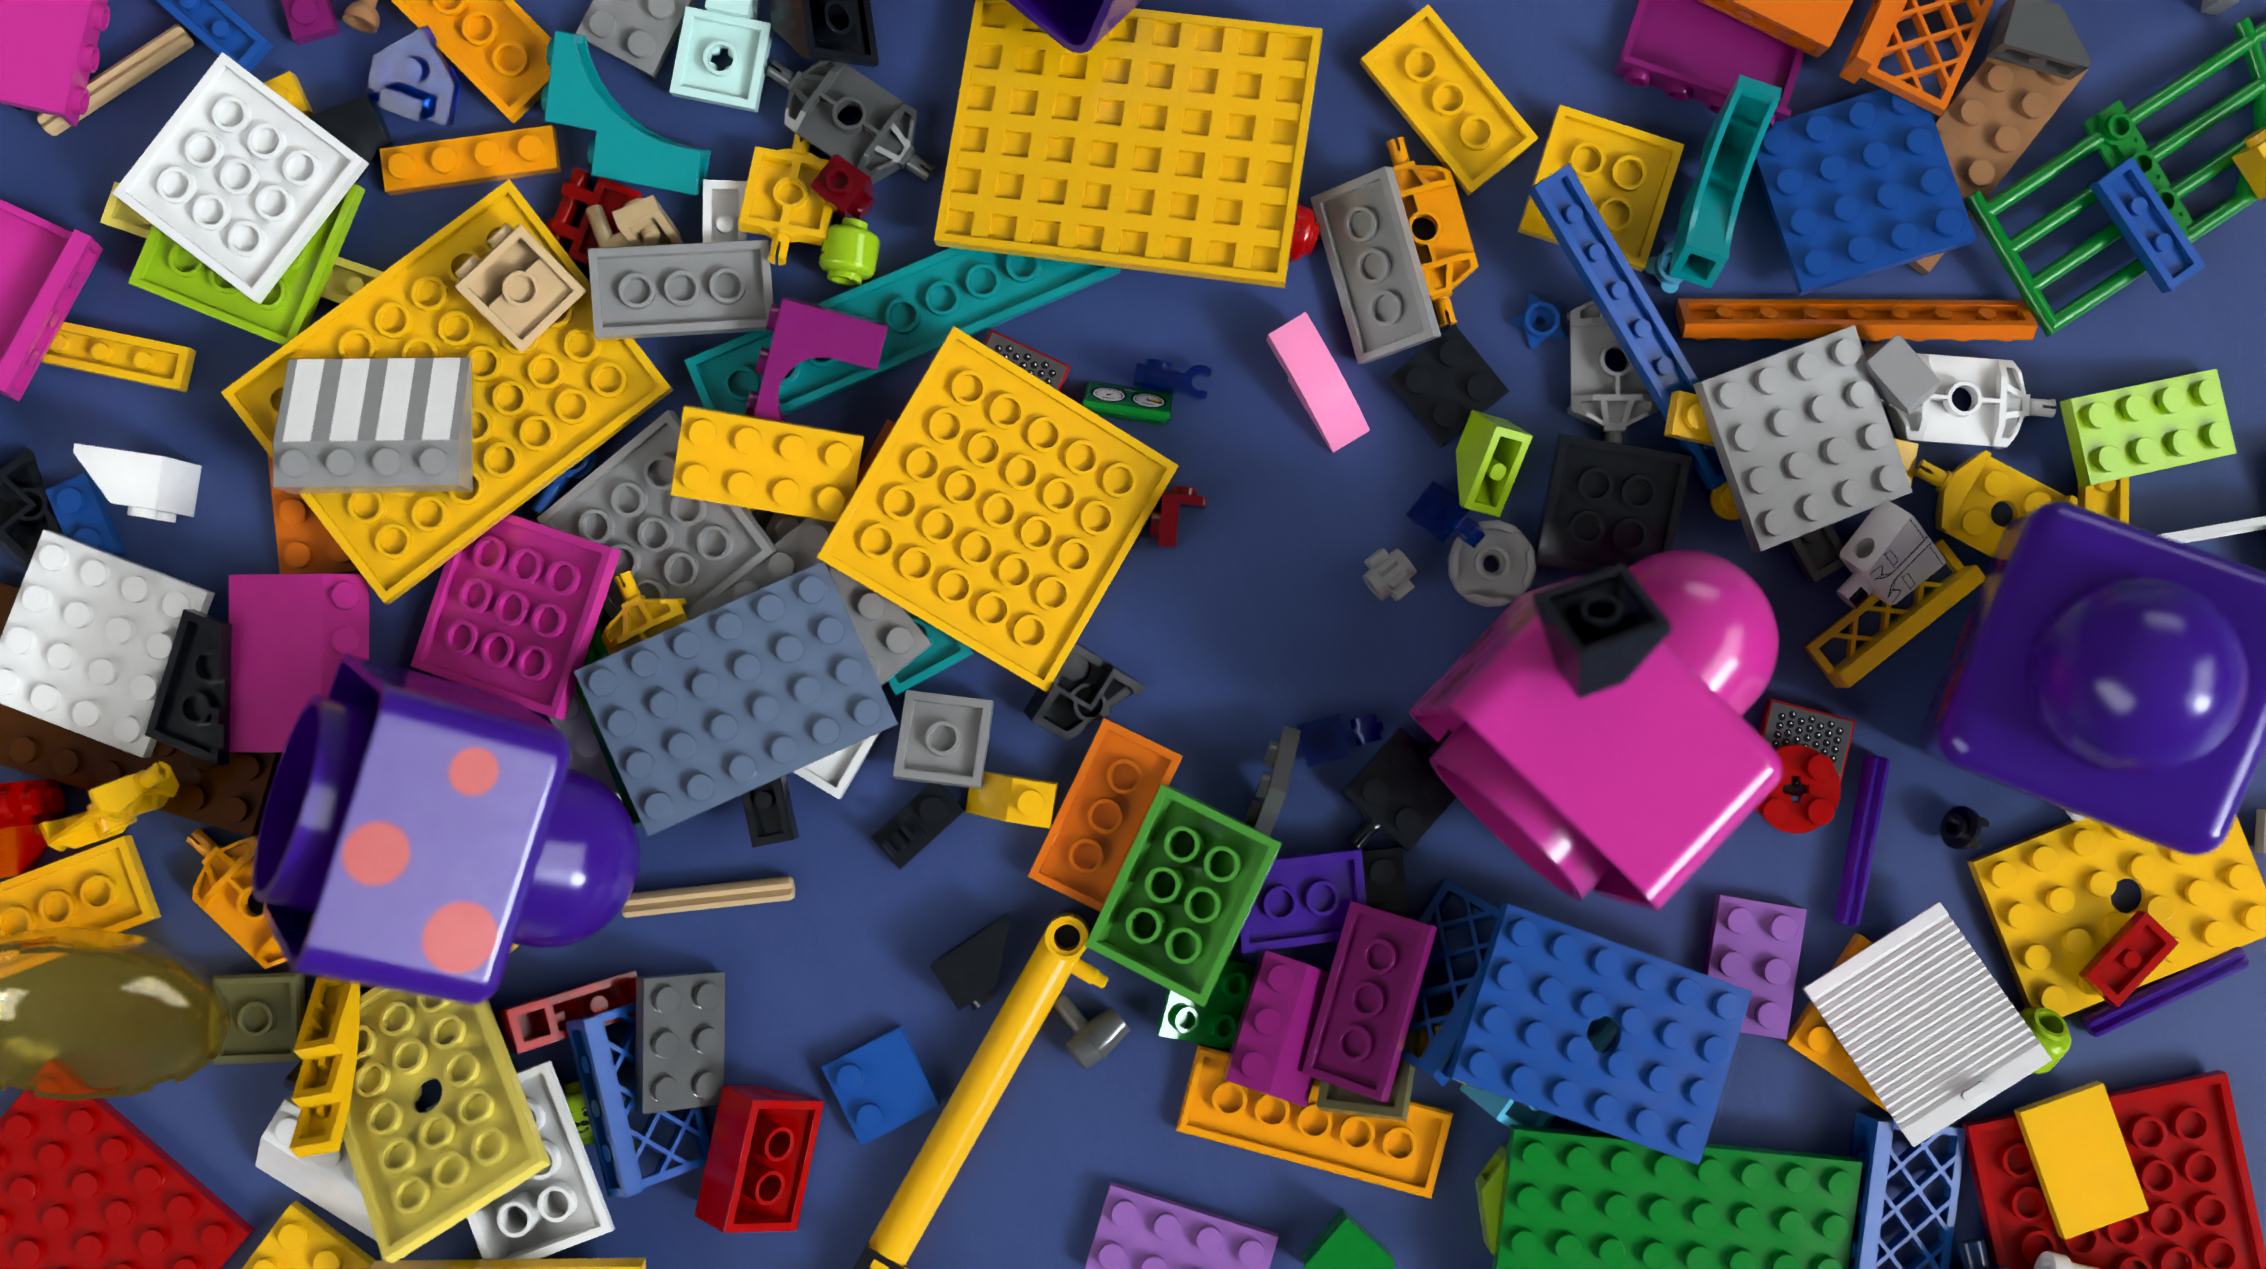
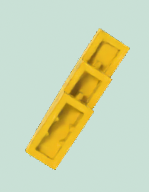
[289,976,360,1158]

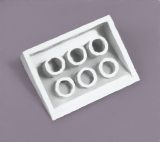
[426,1060,615,1259]

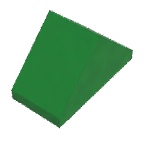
[1302,1208,1395,1269]

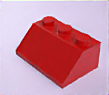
[0,779,66,879]
[694,1085,824,1233]

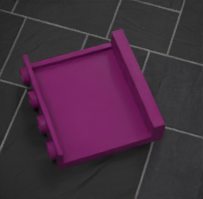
[1613,0,1805,128]

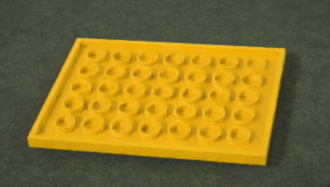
[221,179,674,604]

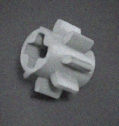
[1362,548,1417,601]

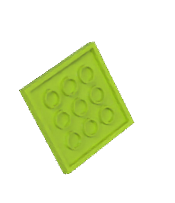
[128,184,365,346]

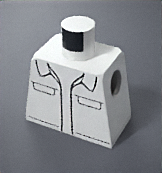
[1836,499,1946,609]

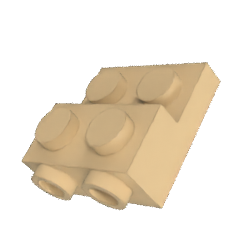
[454,223,586,353]

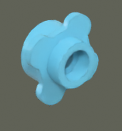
[1645,241,1683,294]

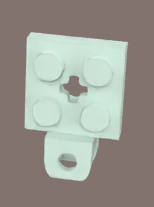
[669,0,774,113]

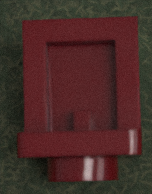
[811,154,875,223]
[1150,486,1207,550]

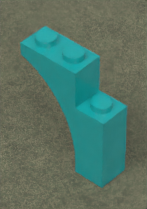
[541,31,711,195]
[1669,74,1782,289]

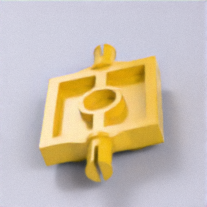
[738,133,833,266]

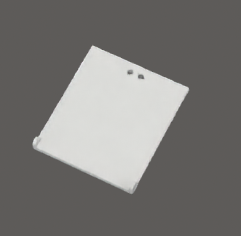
[1802,901,2052,1147]

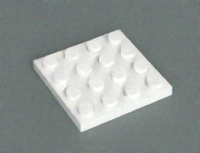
[112,52,369,304]
[0,529,215,758]

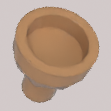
[342,0,380,34]

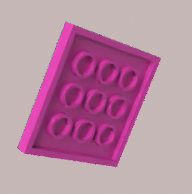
[410,514,621,720]

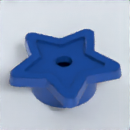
[1511,293,1565,349]

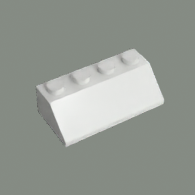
[255,1096,408,1258]

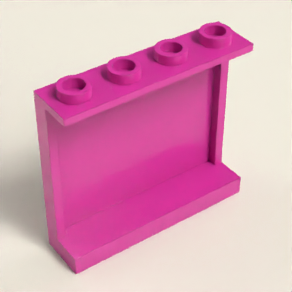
[0,0,110,127]
[0,199,104,402]

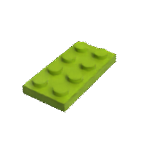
[2059,369,2237,488]

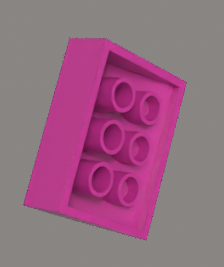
[229,573,370,752]

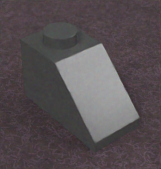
[1986,0,2091,80]

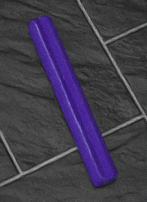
[1834,755,1890,927]
[2081,947,2249,1037]

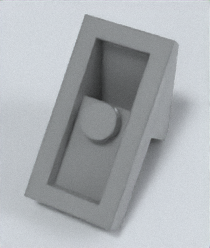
[1862,335,1941,415]

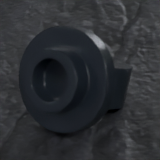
[1940,806,1990,850]

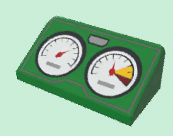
[1082,381,1173,426]

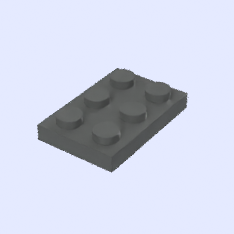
[635,970,725,1114]

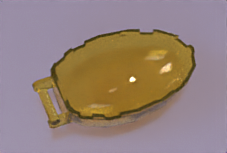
[0,927,231,1100]

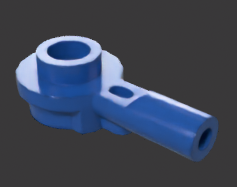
[531,450,597,514]

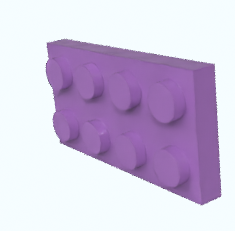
[1085,1181,1279,1269]

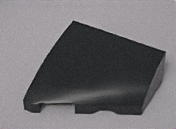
[309,95,393,183]
[0,448,61,571]
[1023,642,1146,741]

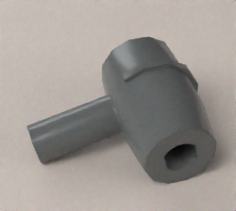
[1053,994,1131,1070]

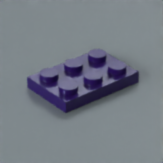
[1237,848,1367,953]

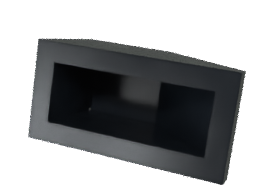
[930,913,1011,1011]

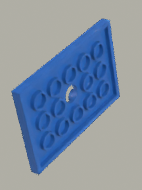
[1446,903,1752,1165]

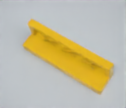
[1803,539,1986,688]

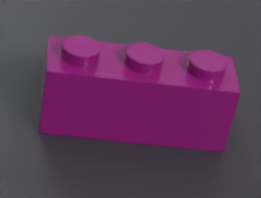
[1221,950,1330,1107]

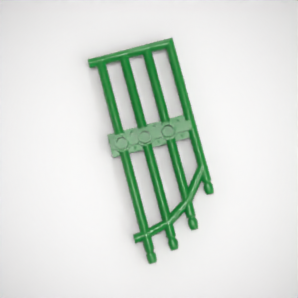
[1963,16,2266,337]

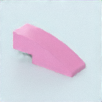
[1266,312,1370,454]

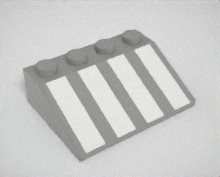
[273,357,473,494]

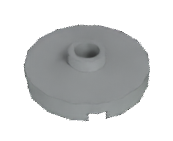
[1447,520,1536,607]

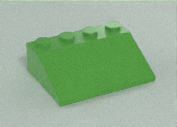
[1085,784,1282,1007]

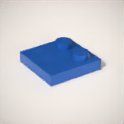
[821,1024,941,1146]

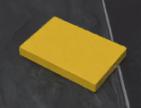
[2014,1081,2149,1240]

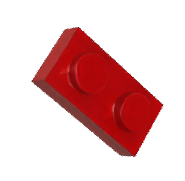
[2078,910,2179,1007]

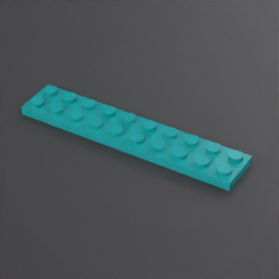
[684,248,1121,416]

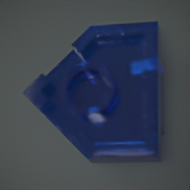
[366,26,461,126]

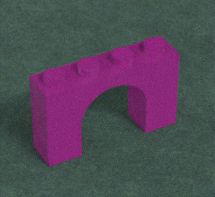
[745,296,888,422]

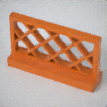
[1839,0,1994,116]

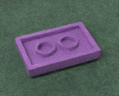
[1703,894,1807,1040]

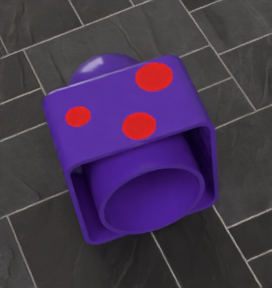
[1921,502,2266,855]
[252,654,641,1005]

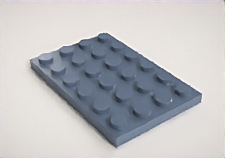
[574,562,898,836]

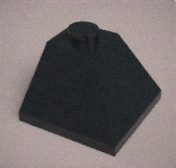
[768,0,879,67]
[1533,563,1671,699]

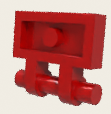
[546,167,644,267]

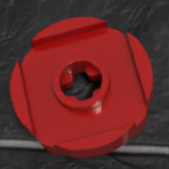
[1753,744,1841,834]

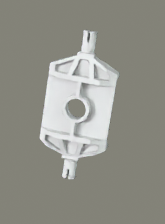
[1880,353,2056,450]

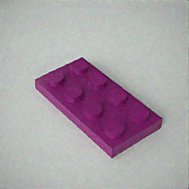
[1301,901,1437,1102]

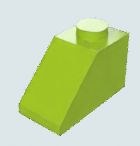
[1456,410,1533,517]

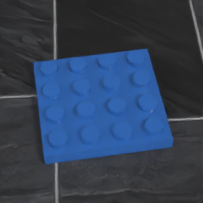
[1754,79,1976,296]

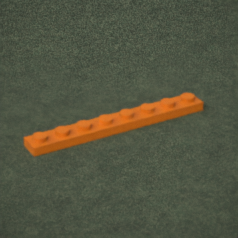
[1675,298,2038,342]

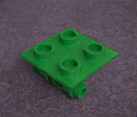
[1157,959,1256,1050]

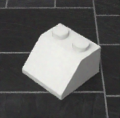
[73,443,202,523]

